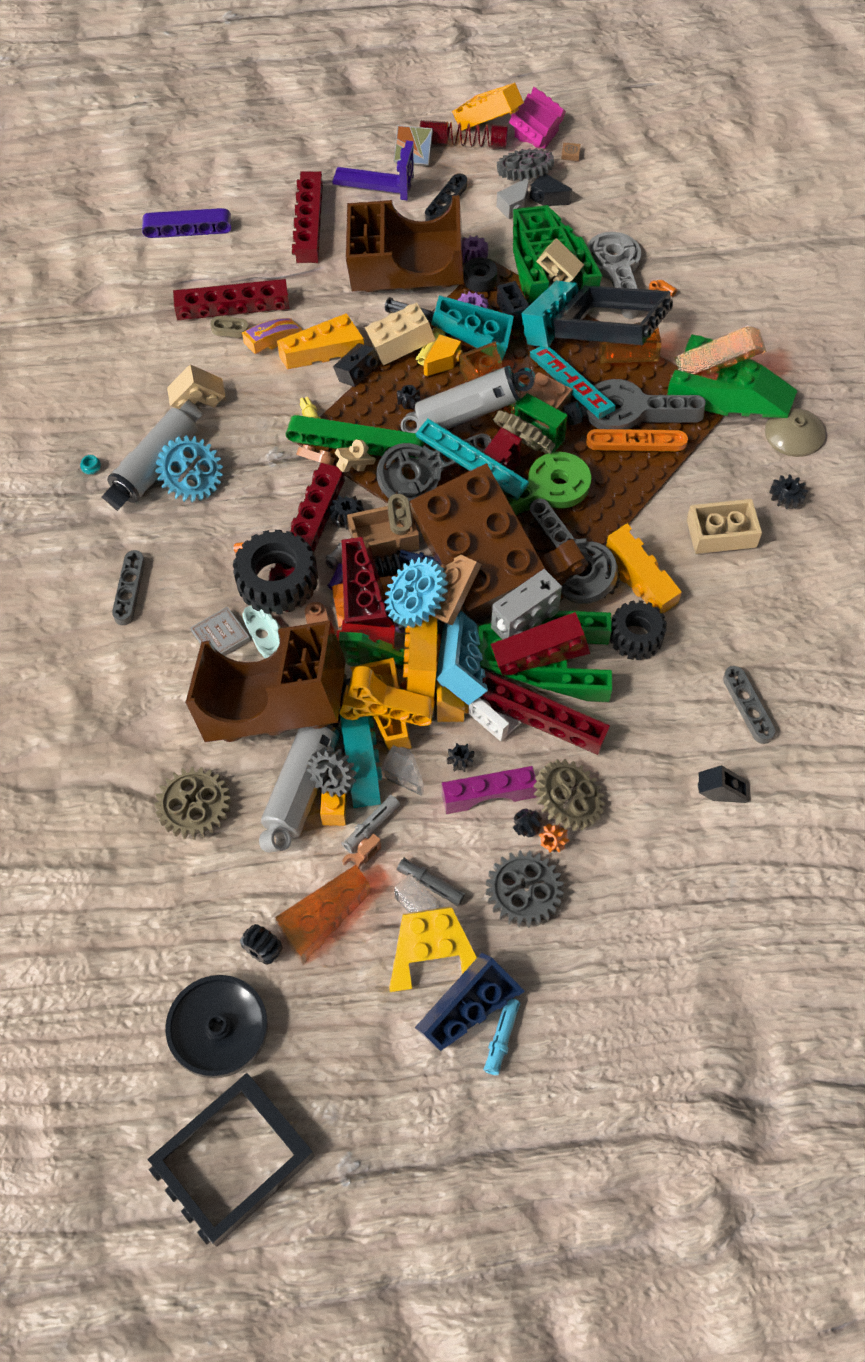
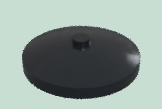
[165,975,268,1078]

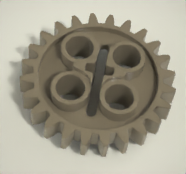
[493,411,555,454]
[534,759,605,831]
[154,766,232,840]

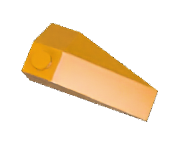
[436,634,469,722]

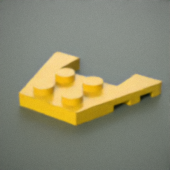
[389,906,477,992]

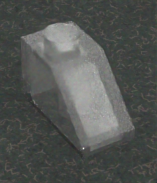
[381,745,424,796]

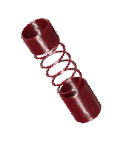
[420,120,508,149]

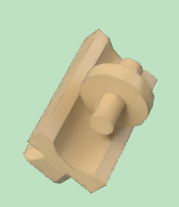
[335,440,376,472]

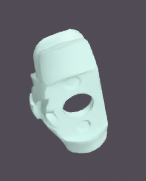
[242,605,280,658]

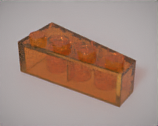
[674,325,767,376]

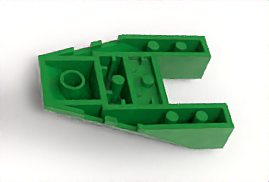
[513,205,602,302]
[667,334,798,418]
[478,610,612,702]

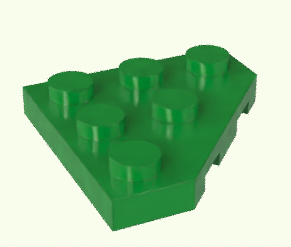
[339,632,408,669]

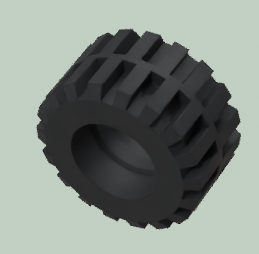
[610,600,667,660]

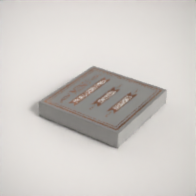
[190,607,250,656]

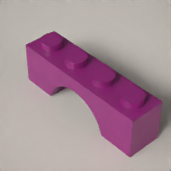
[442,766,537,814]

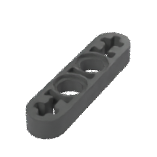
[112,550,145,625]
[723,666,775,744]

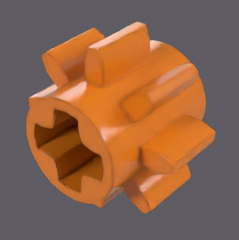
[539,823,570,853]

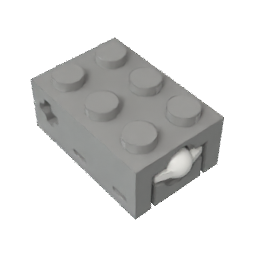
[491,569,562,639]

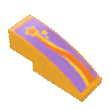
[242,318,302,354]

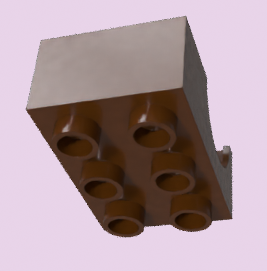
[346,195,464,292]
[409,463,546,624]
[185,620,346,742]

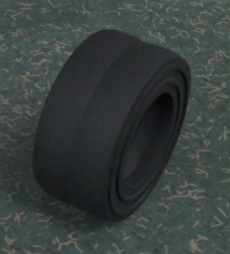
[464,257,497,292]

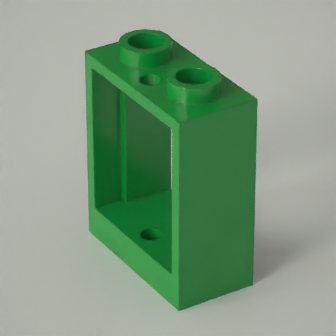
[514,393,568,453]

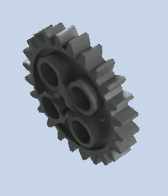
[497,148,554,181]
[486,850,564,928]

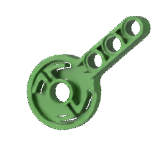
[503,452,591,515]

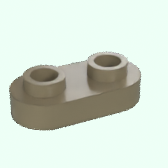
[210,316,249,338]
[387,494,412,535]

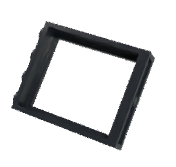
[553,285,673,345]
[147,1073,315,1247]

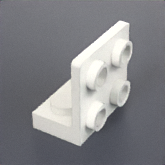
[468,698,522,741]

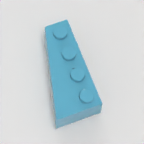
[436,611,488,705]

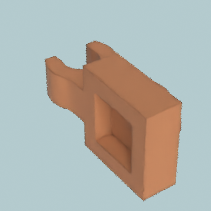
[342,834,381,874]

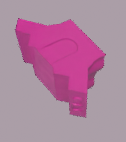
[509,86,566,149]

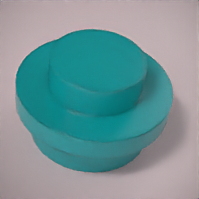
[80,455,101,474]

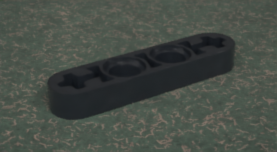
[425,173,467,221]

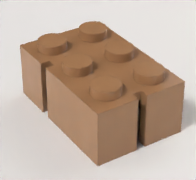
[347,506,419,559]

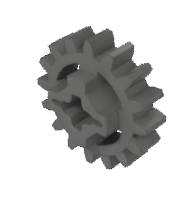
[307,746,357,797]

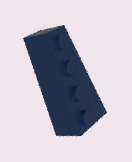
[415,953,525,1051]

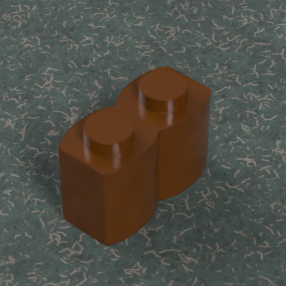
[539,539,589,585]

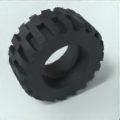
[233,529,318,614]

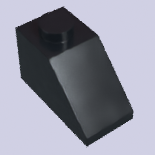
[530,173,572,206]
[698,765,749,803]

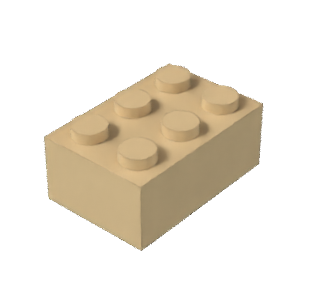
[365,303,435,365]
[687,499,762,554]

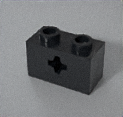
[497,281,529,329]
[333,343,380,387]

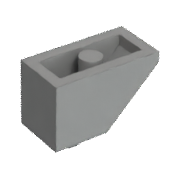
[496,178,529,219]

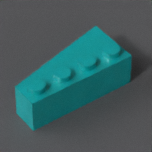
[521,280,578,348]
[431,295,514,361]
[339,710,383,808]

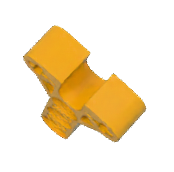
[340,666,434,726]

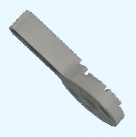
[587,232,641,319]

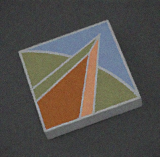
[394,125,433,166]

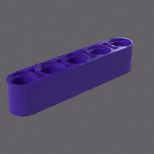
[142,208,231,238]

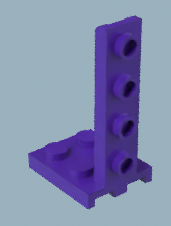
[332,140,414,201]

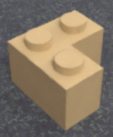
[536,238,584,288]
[167,364,225,409]

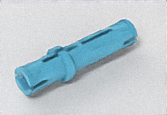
[483,998,521,1076]

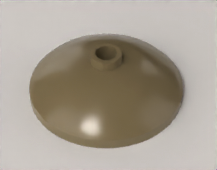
[765,407,826,457]

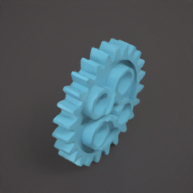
[155,435,223,502]
[384,557,448,628]

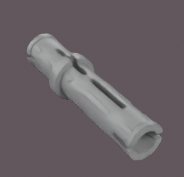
[341,795,400,854]

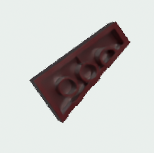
[483,427,522,471]
[341,537,394,626]
[491,612,591,676]

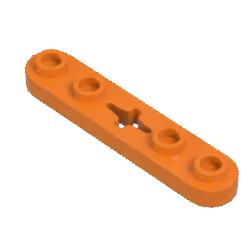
[586,429,688,451]

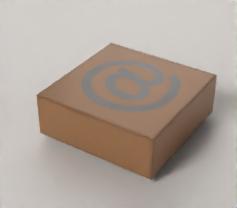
[561,142,581,161]

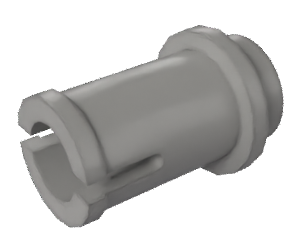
[325,543,342,569]

